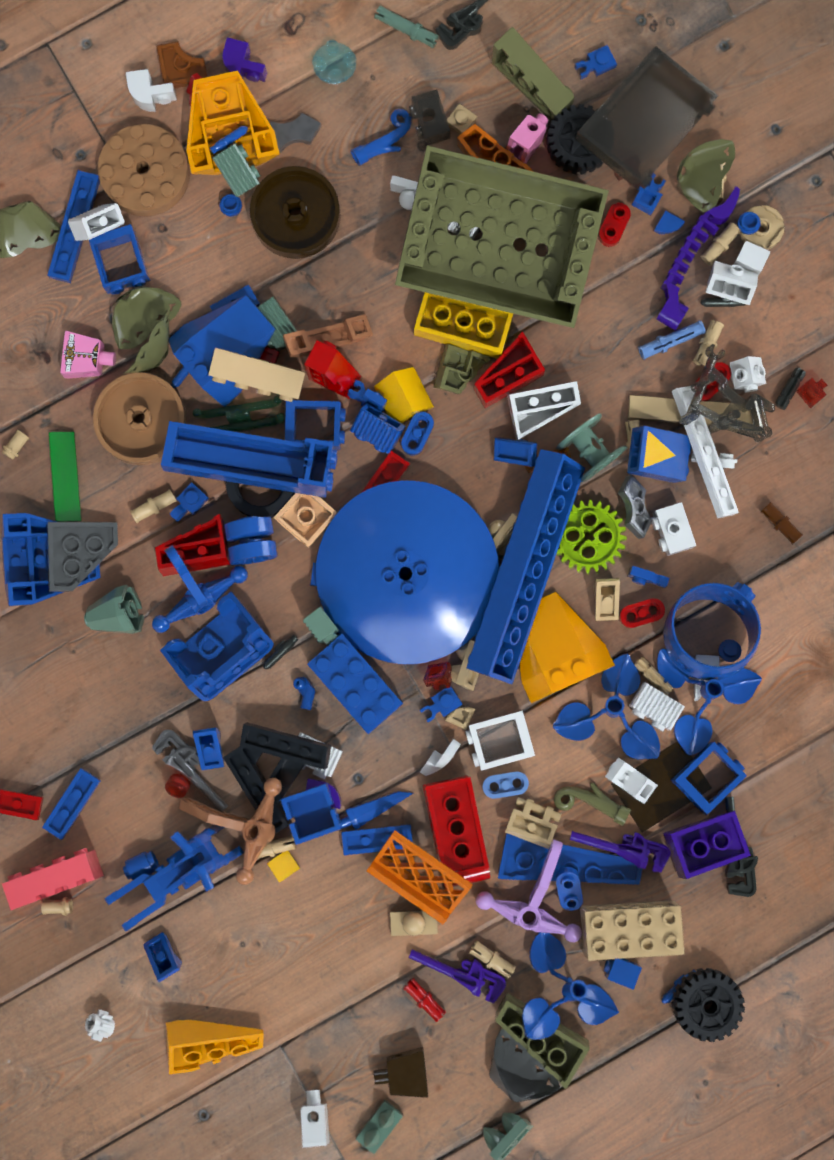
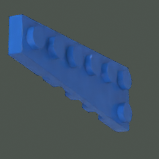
[497,833,643,885]

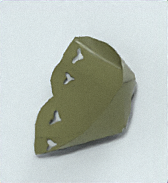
[677,139,735,212]
[0,201,61,258]
[112,285,182,349]
[123,308,169,374]

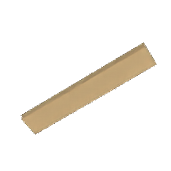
[628,395,766,430]

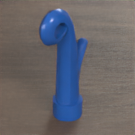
[351,109,412,166]

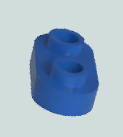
[401,412,434,456]
[556,867,583,911]

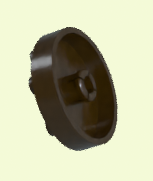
[250,166,341,259]

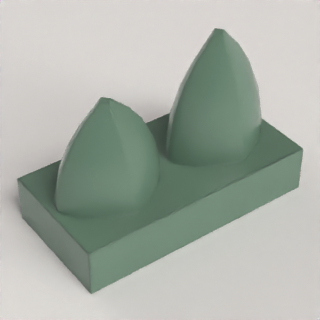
[356,1100,403,1154]
[483,1113,533,1160]

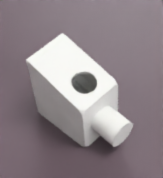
[301,1090,330,1147]

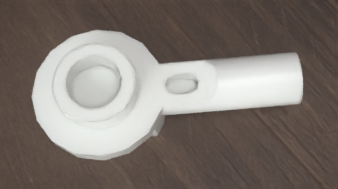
[691,453,738,468]

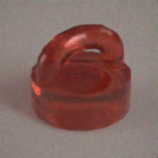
[165,774,191,798]

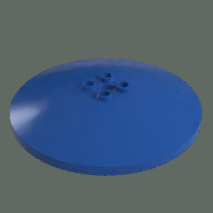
[316,481,499,664]

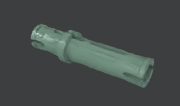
[374,5,439,49]

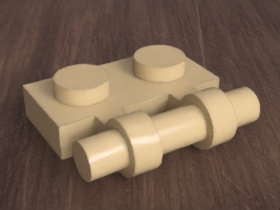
[505,797,562,849]

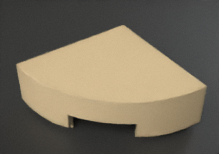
[445,707,475,730]

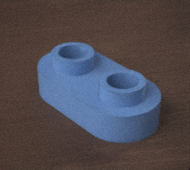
[482,771,529,799]

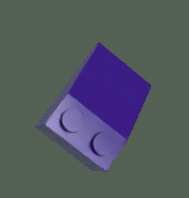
[663,811,751,879]

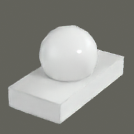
[390,176,418,210]

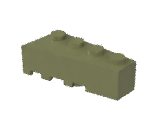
[492,26,575,122]
[495,993,590,1089]

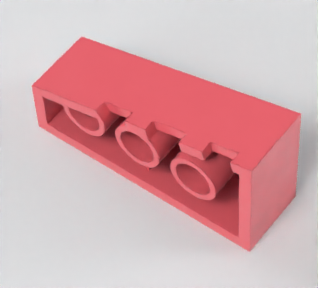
[2,848,104,910]

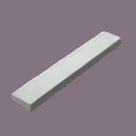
[672,386,739,518]

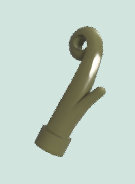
[554,782,631,826]

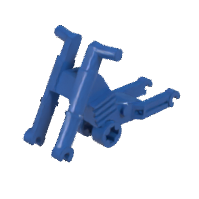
[104,824,244,932]

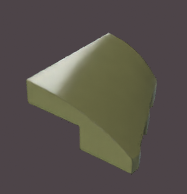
[433,344,490,394]

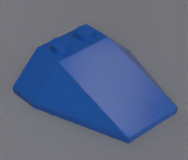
[169,295,276,407]
[1,513,101,606]

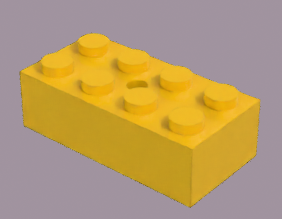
[414,292,513,359]

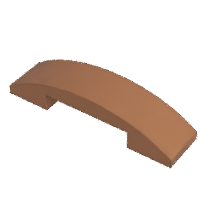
[283,314,373,357]

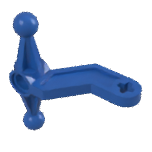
[152,545,248,633]

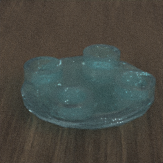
[312,40,356,84]

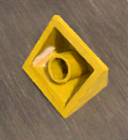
[374,367,434,423]

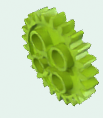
[557,500,627,574]

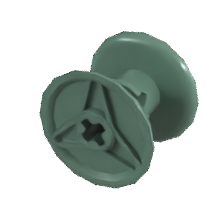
[555,413,628,483]

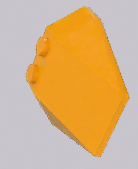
[187,70,280,175]
[520,592,615,703]

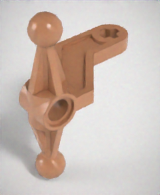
[178,778,282,885]

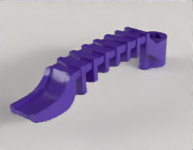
[656,186,740,331]

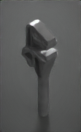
[152,730,228,812]

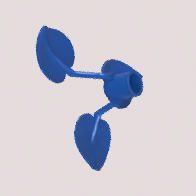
[657,649,762,755]
[553,654,660,760]
[522,932,619,1040]

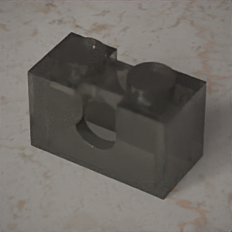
[409,89,450,146]

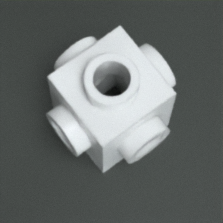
[730,356,766,393]

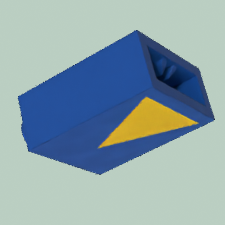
[627,426,692,483]

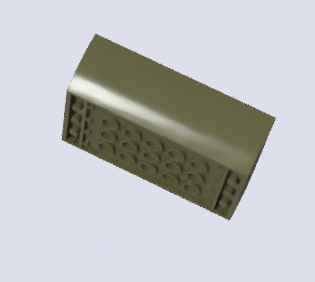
[395,145,609,328]

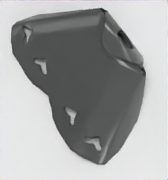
[489,1029,560,1102]

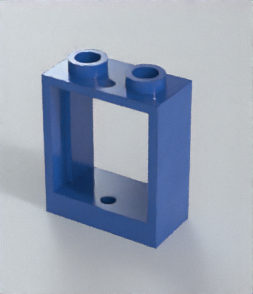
[89,224,150,295]
[285,400,346,450]
[671,742,747,815]

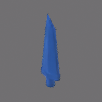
[340,791,414,830]

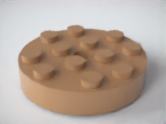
[98,124,190,217]
[93,373,187,465]

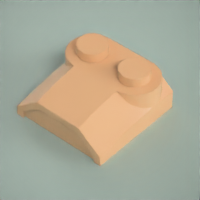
[274,493,338,548]

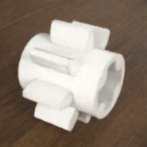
[85,1010,115,1042]

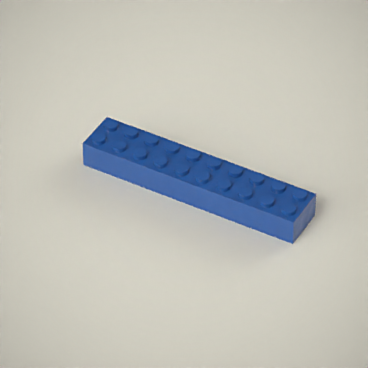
[466,449,585,684]

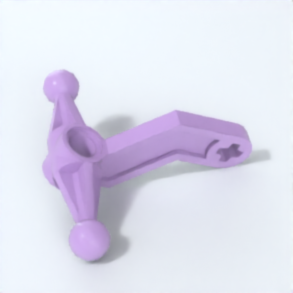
[476,840,582,943]

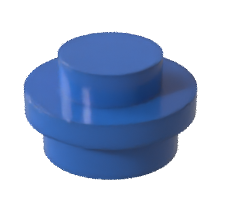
[220,194,242,217]
[737,212,761,235]
[718,639,742,662]

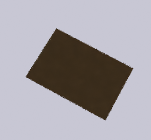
[611,742,712,833]

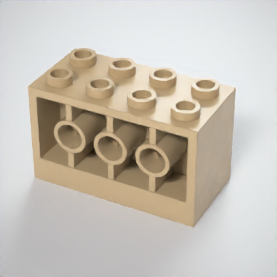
[580,900,684,961]

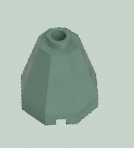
[84,585,144,634]

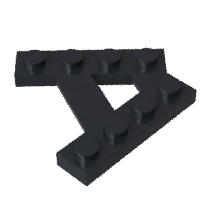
[223,722,332,834]

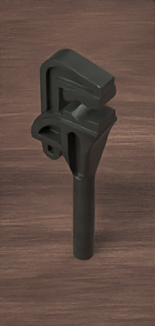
[436,0,489,50]
[725,797,758,897]

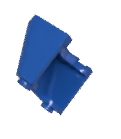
[160,592,274,701]

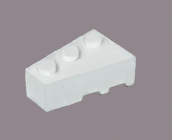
[507,381,581,440]

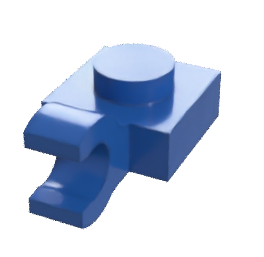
[348,380,387,412]
[170,482,209,522]

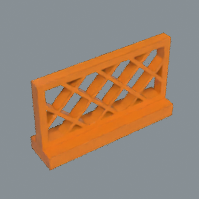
[367,830,473,925]

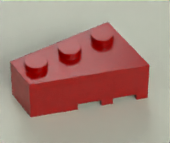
[474,331,545,409]
[304,340,361,399]
[155,514,230,577]

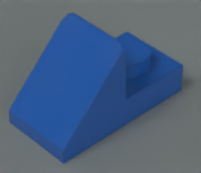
[193,728,225,770]
[143,932,182,983]

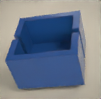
[281,783,343,845]

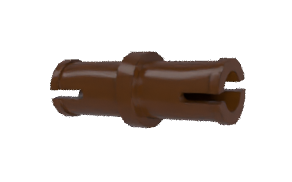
[761,502,803,545]

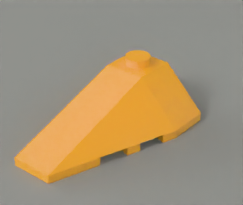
[166,1019,264,1075]

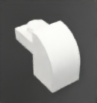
[126,69,177,112]
[605,757,658,804]

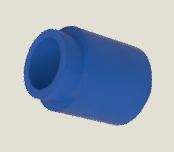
[123,851,160,880]

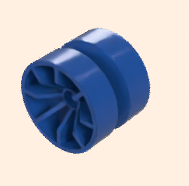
[224,516,278,565]

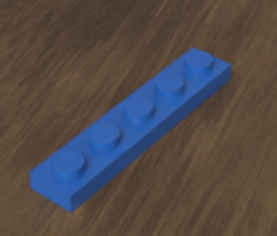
[47,170,100,283]

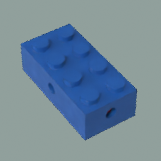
[307,634,403,734]

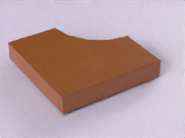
[156,41,208,89]

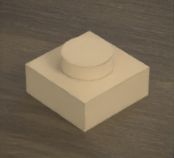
[446,104,477,134]

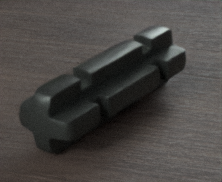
[775,367,806,410]

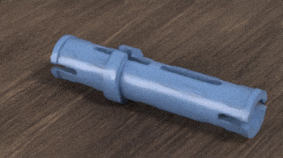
[638,320,706,360]

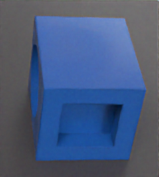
[603,958,642,990]

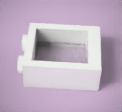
[465,711,535,771]

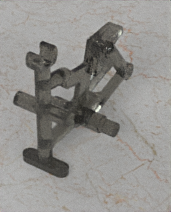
[679,344,775,443]

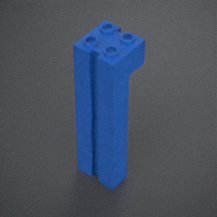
[161,421,338,498]

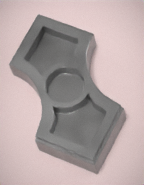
[270,113,321,153]
[618,475,652,539]

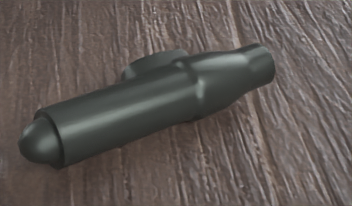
[701,297,745,307]
[263,635,299,669]

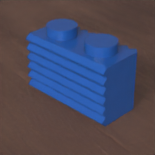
[350,403,406,454]

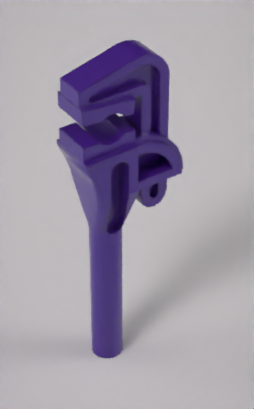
[570,831,671,873]
[409,949,506,1004]

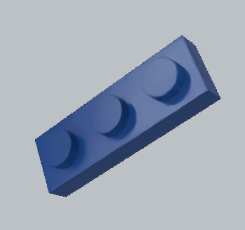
[42,768,101,840]
[341,824,413,855]

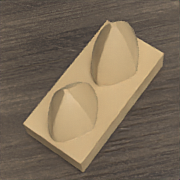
[444,640,479,691]

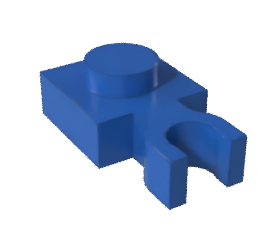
[575,45,617,80]
[631,173,666,216]
[627,566,670,588]
[420,685,463,722]

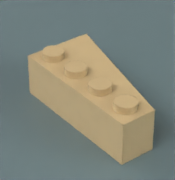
[208,347,305,402]

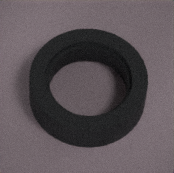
[226,481,295,518]

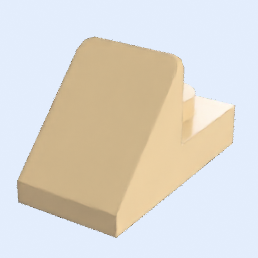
[593,578,620,621]

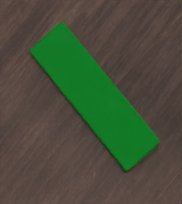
[49,432,82,522]

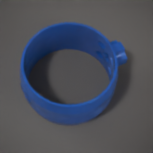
[663,582,761,681]

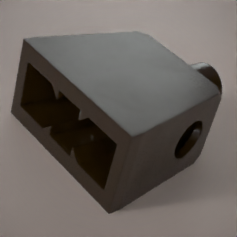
[374,1047,428,1098]

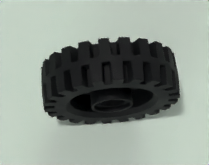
[547,104,614,174]
[672,968,745,1042]

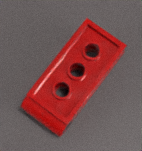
[422,775,490,889]

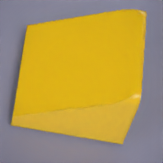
[267,851,300,883]

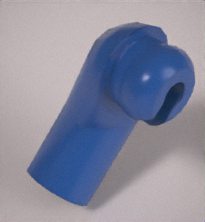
[293,677,315,710]

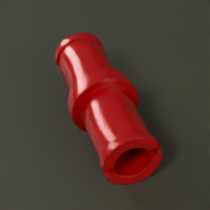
[403,978,446,1022]

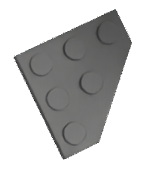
[47,522,118,592]

